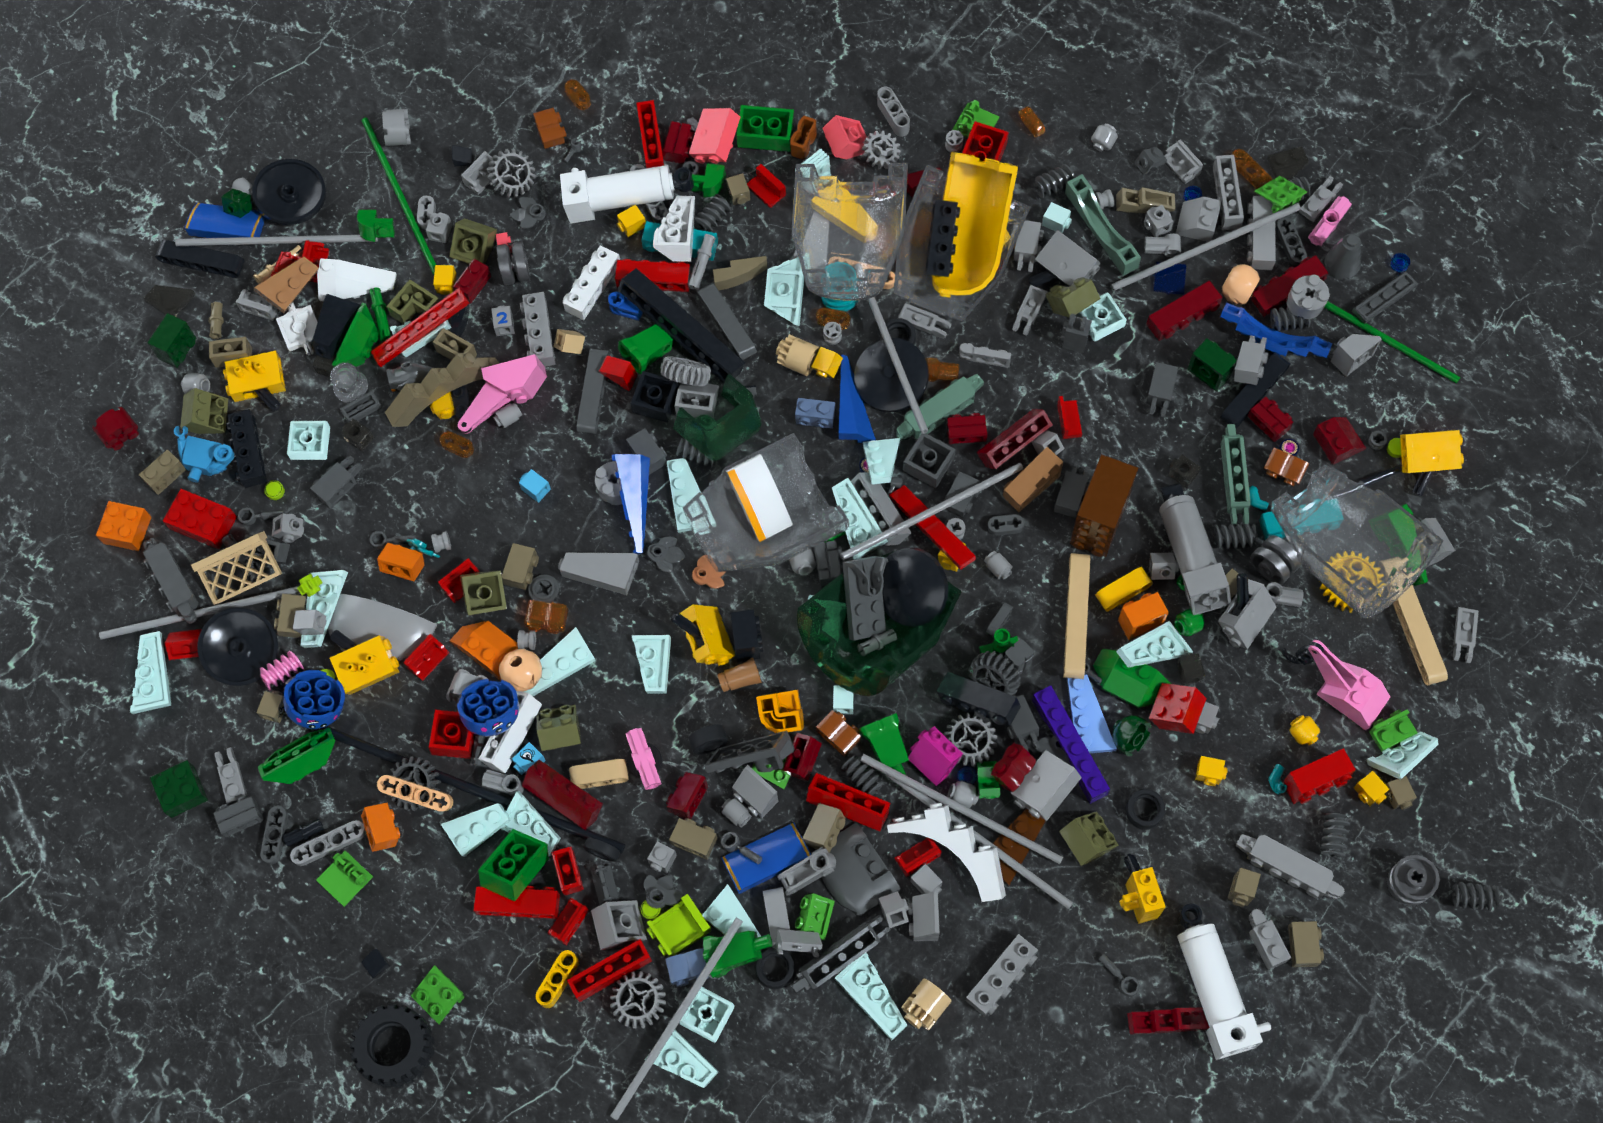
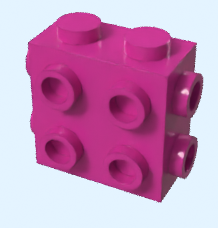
[908,726,963,786]

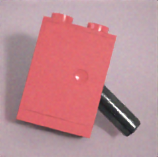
[687,108,740,164]

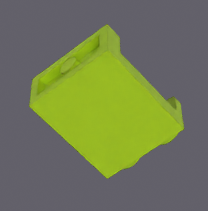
[646,894,711,957]

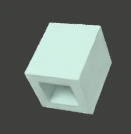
[1042,202,1072,233]
[833,683,853,714]

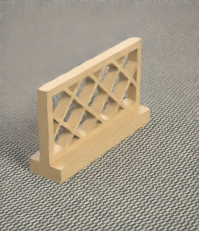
[191,531,282,605]

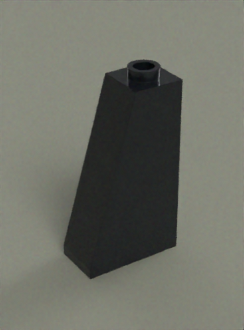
[312,294,360,360]

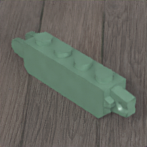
[896,374,984,441]
[1220,424,1250,525]

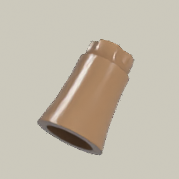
[717,657,762,692]

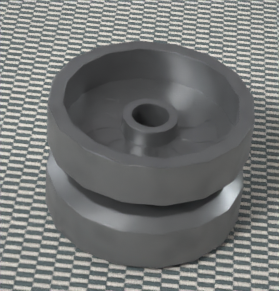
[497,241,530,285]
[1250,535,1302,585]
[1387,855,1440,906]

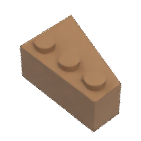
[254,256,319,313]
[1003,447,1063,512]

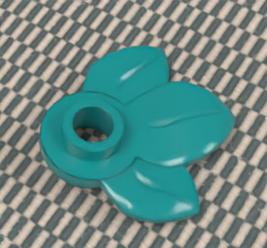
[407,538,440,558]

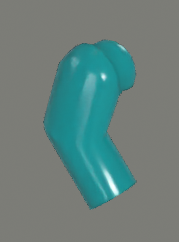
[1249,486,1269,512]
[1268,764,1287,794]

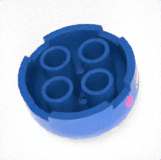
[283,670,345,729]
[457,679,519,737]

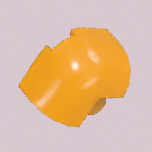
[756,690,804,733]

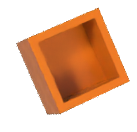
[96,501,151,551]
[1118,592,1169,640]

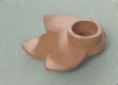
[692,554,728,589]

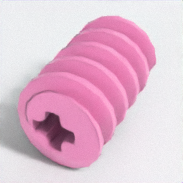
[260,651,304,691]

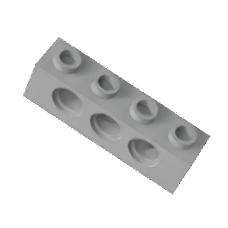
[1213,155,1244,230]

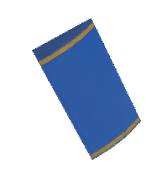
[185,203,265,245]
[721,823,811,894]

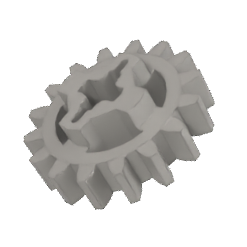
[862,130,901,169]

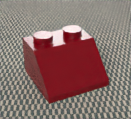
[1313,417,1366,465]
[666,772,708,820]

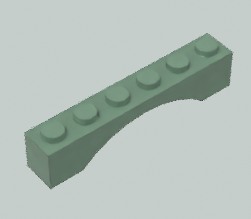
[1065,174,1141,276]

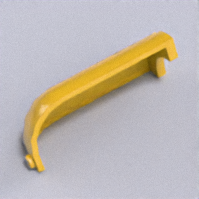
[932,152,1018,297]

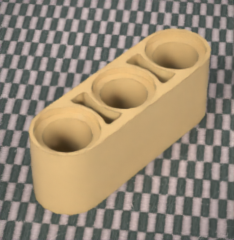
[569,759,629,789]

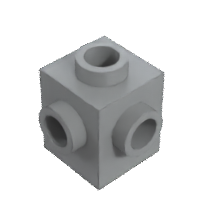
[1144,205,1173,237]
[272,513,304,543]

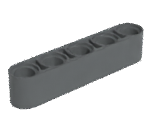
[696,283,757,360]
[577,349,610,434]

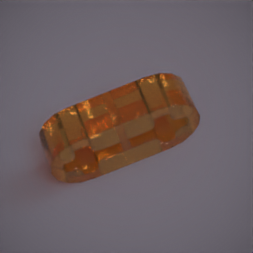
[565,80,591,110]
[1019,106,1045,137]
[816,308,850,330]
[440,431,474,458]

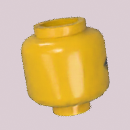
[1289,715,1320,746]

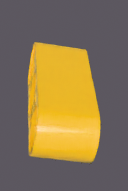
[1095,567,1153,612]
[536,950,579,1008]

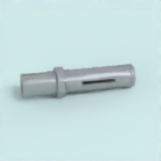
[688,234,716,290]

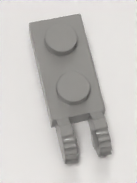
[1299,176,1343,222]
[1012,285,1048,336]
[898,303,951,339]
[959,343,1011,368]
[1453,607,1479,663]
[214,747,247,805]

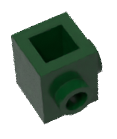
[221,189,252,218]

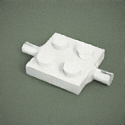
[276,302,318,355]

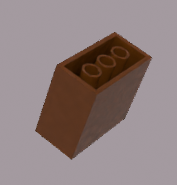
[1070,454,1138,557]

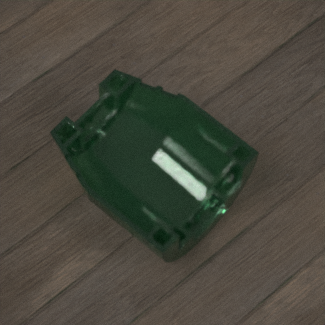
[797,549,962,696]

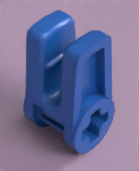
[608,292,643,320]

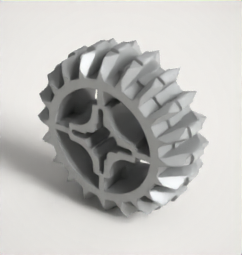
[487,149,536,197]
[660,356,711,386]
[944,713,997,767]
[610,971,666,1029]

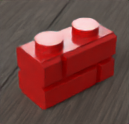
[552,847,584,895]

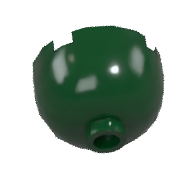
[1113,715,1152,756]

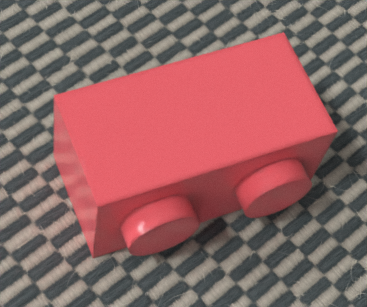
[496,232,512,253]

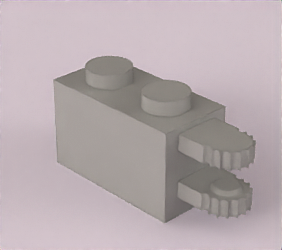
[1013,220,1044,272]
[1234,335,1268,385]
[1248,909,1291,970]

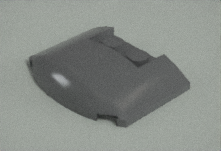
[815,823,901,916]

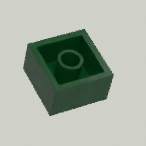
[147,313,197,368]
[1187,338,1237,392]
[150,760,208,818]

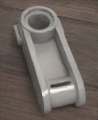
[777,847,836,895]

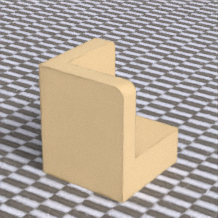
[553,329,585,354]

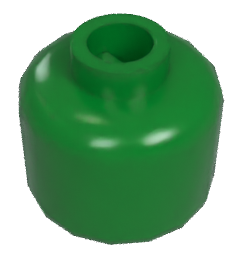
[1174,608,1204,637]

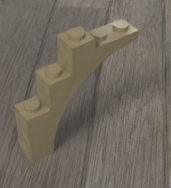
[385,353,499,427]

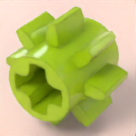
[297,574,323,597]

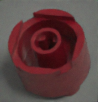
[92,407,139,451]

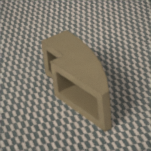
[1116,187,1175,213]
[713,256,767,291]

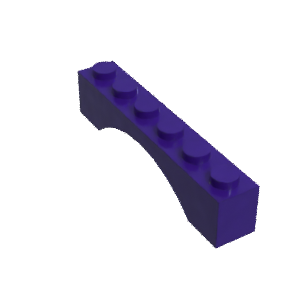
[1032,686,1110,804]

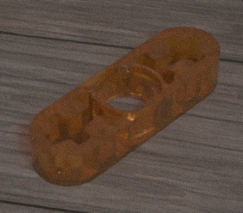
[1232,149,1272,189]

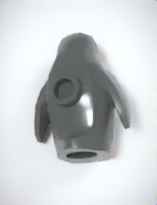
[386,361,433,392]

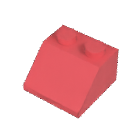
[822,115,867,160]

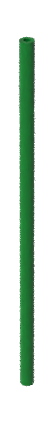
[361,118,436,275]
[1280,274,1461,384]

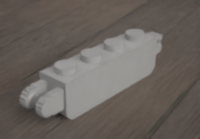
[1236,834,1345,900]

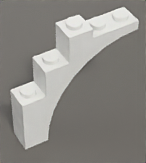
[887,803,1006,902]

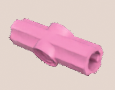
[1308,196,1352,246]
[626,728,661,790]

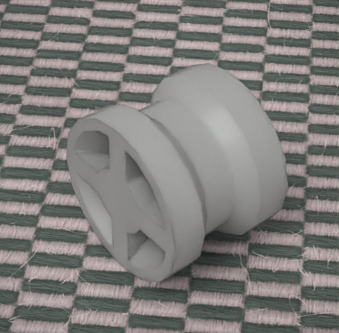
[945,130,963,152]
[1095,189,1114,210]
[823,322,842,345]
[946,518,965,540]
[431,531,451,553]
[517,630,536,650]

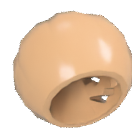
[1222,264,1260,305]
[499,649,542,692]

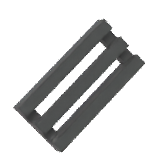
[340,391,382,425]

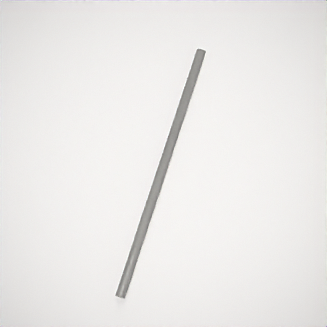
[1111,203,1301,291]
[175,235,378,246]
[855,264,928,434]
[840,463,1023,560]
[99,586,300,640]
[860,754,1063,864]
[887,775,1073,909]
[610,917,743,1120]

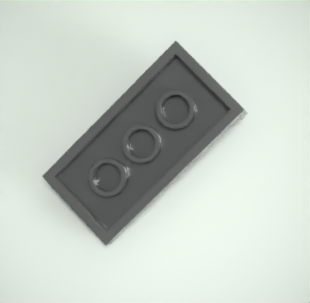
[843,556,888,641]
[704,730,794,773]

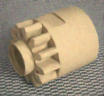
[776,334,820,376]
[901,979,952,1030]

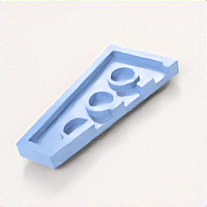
[1067,675,1117,753]

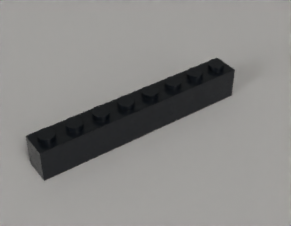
[618,268,745,385]

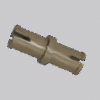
[209,302,224,339]

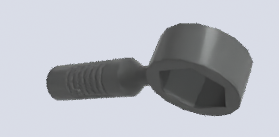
[238,507,285,526]
[370,531,417,550]
[721,832,762,864]
[1098,954,1140,997]

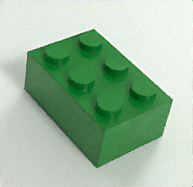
[736,105,795,152]
[478,829,549,901]

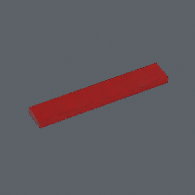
[371,288,470,367]
[890,485,976,570]

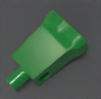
[618,324,673,374]
[859,713,909,776]
[703,931,772,978]

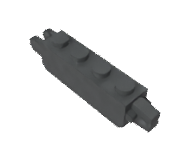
[143,538,199,624]
[789,915,891,993]

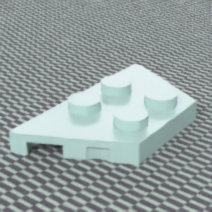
[764,254,807,326]

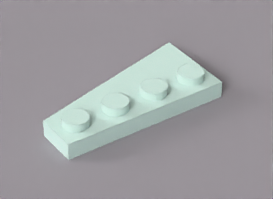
[667,458,715,533]
[832,478,888,560]
[300,570,348,648]
[1116,621,1193,668]
[523,627,595,696]
[130,631,171,714]
[835,953,907,1041]

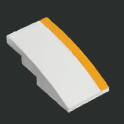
[726,454,793,542]

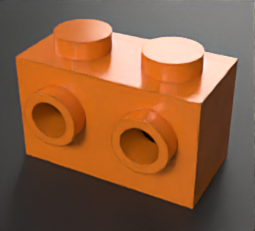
[377,543,425,581]
[361,802,400,852]

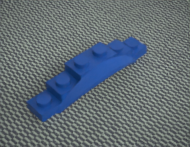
[1220,303,1332,358]

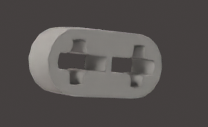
[417,195,436,230]

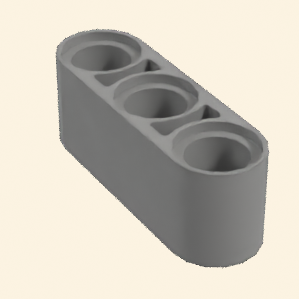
[877,86,910,137]
[763,887,790,948]

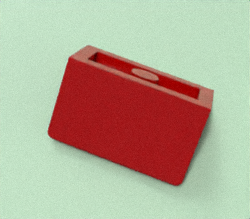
[747,164,786,208]
[1057,396,1082,439]
[165,629,202,660]

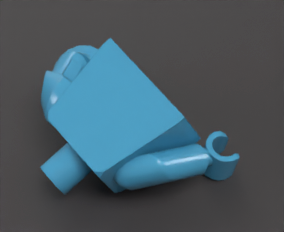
[174,426,234,483]

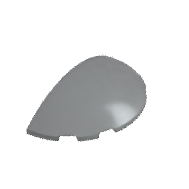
[328,594,437,661]

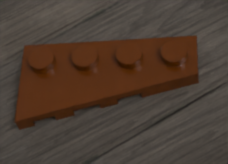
[993,809,1046,887]

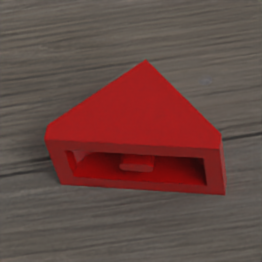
[598,355,638,391]

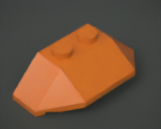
[450,621,518,681]

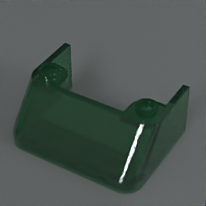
[673,374,762,461]

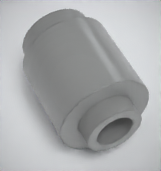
[232,177,254,203]
[493,403,522,428]
[984,551,1013,579]
[722,798,752,828]

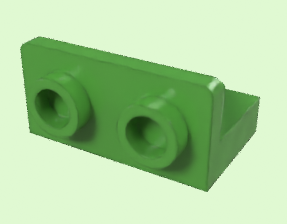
[1369,709,1418,752]
[795,893,834,941]

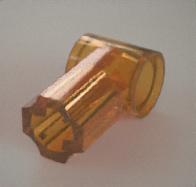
[925,358,959,382]

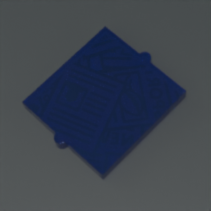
[1153,261,1186,295]

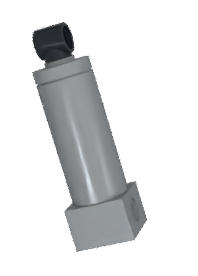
[1159,483,1231,615]

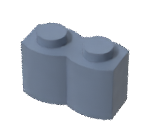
[665,948,711,987]

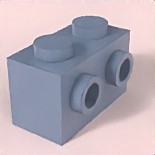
[795,398,835,429]

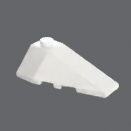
[653,196,695,262]
[317,259,397,301]

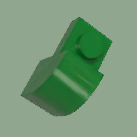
[692,163,726,198]
[357,210,395,242]
[976,761,1000,799]

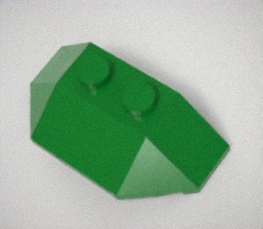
[332,302,379,374]
[1093,649,1171,708]
[258,728,335,784]

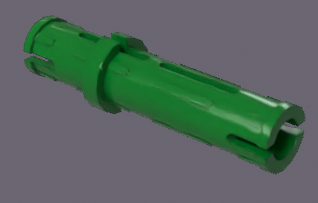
[369,288,391,341]

